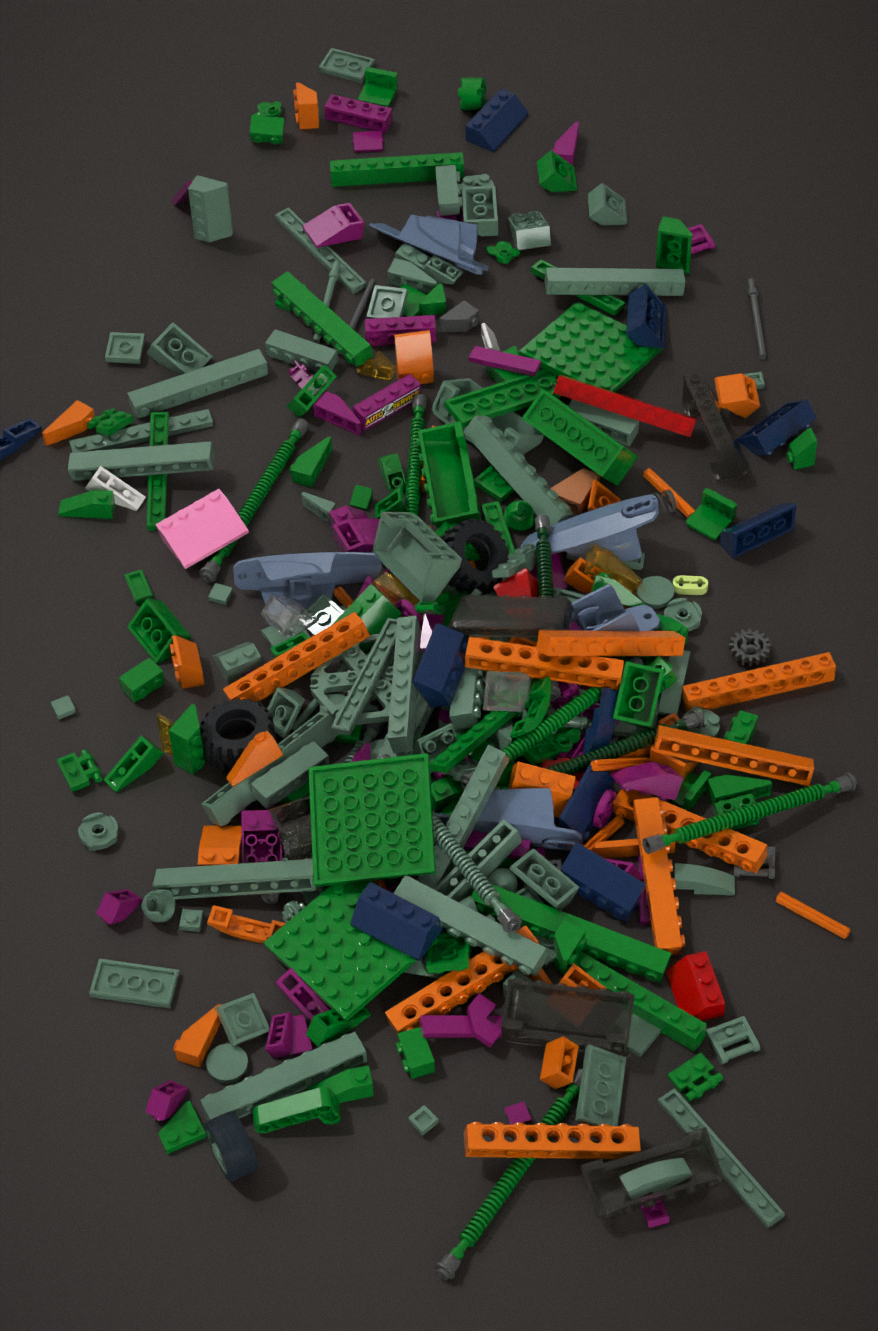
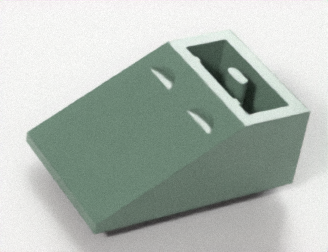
[507,211,551,250]

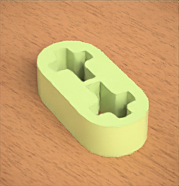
[673,575,708,595]

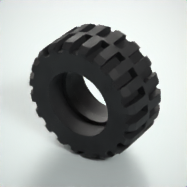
[440,519,509,594]
[200,698,276,771]

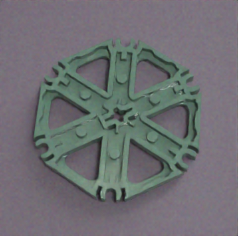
[310,634,424,725]

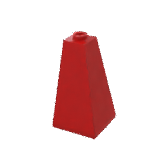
[494,568,540,639]

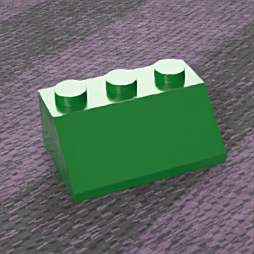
[656,216,692,274]
[332,584,403,654]
[127,598,192,664]
[613,661,664,729]
[169,704,205,775]

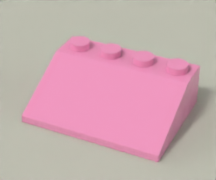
[156,489,249,569]

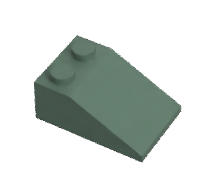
[147,322,213,375]

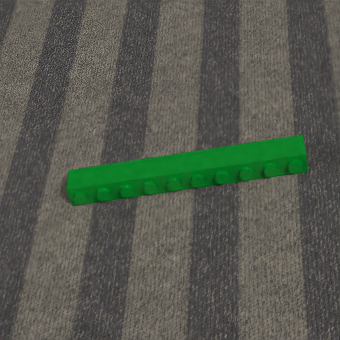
[471,884,671,983]

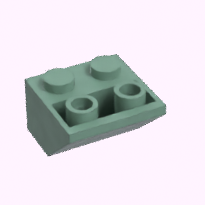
[414,723,457,774]

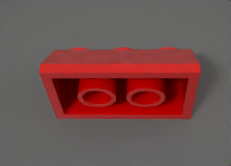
[665,951,725,1021]

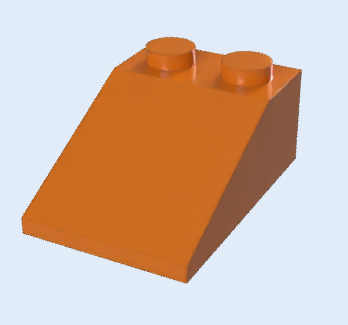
[394,330,434,384]
[197,826,242,866]

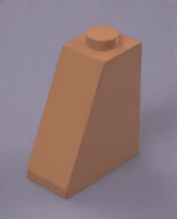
[551,468,600,515]

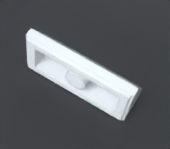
[481,323,500,351]

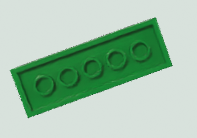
[522,389,639,486]

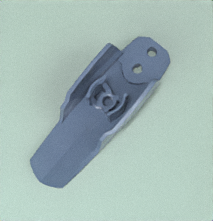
[368,215,489,275]
[520,494,659,567]
[233,552,382,616]
[556,584,660,631]
[435,788,583,851]

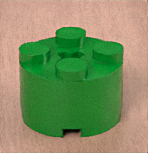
[458,77,487,111]

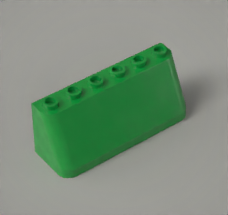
[416,421,481,528]

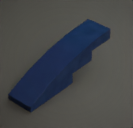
[0,418,42,461]
[583,688,619,755]

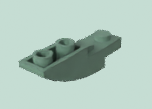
[395,242,463,284]
[492,544,537,581]

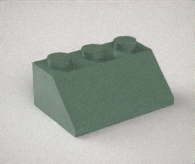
[462,186,498,236]
[510,849,579,911]

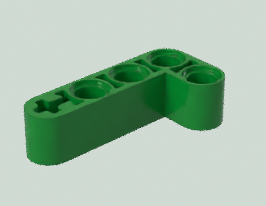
[252,1087,341,1133]

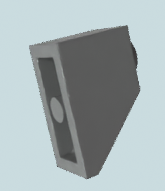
[439,300,479,332]

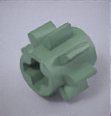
[282,901,306,923]

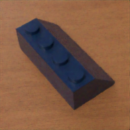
[466,88,528,152]
[626,284,666,349]
[737,399,817,456]
[720,503,797,559]
[412,624,468,708]
[559,759,616,843]
[560,842,646,923]
[350,882,442,961]

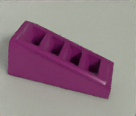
[265,1012,292,1058]

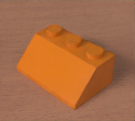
[508,762,576,818]

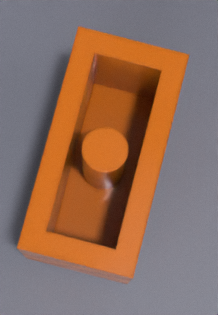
[540,1036,579,1089]

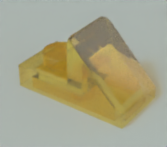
[357,351,396,380]

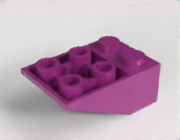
[302,202,365,248]
[333,519,380,553]
[609,762,683,801]
[242,810,283,863]

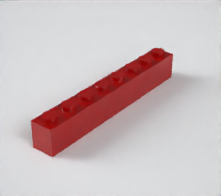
[553,375,697,437]

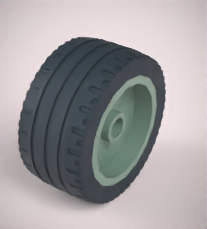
[204,1111,258,1182]

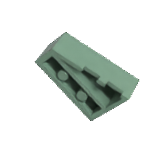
[435,165,463,216]

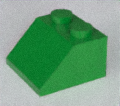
[537,150,577,192]

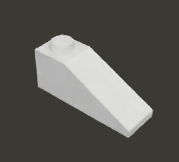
[85,466,146,511]

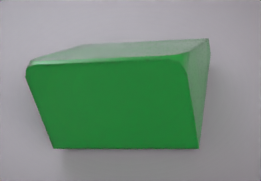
[350,485,373,511]

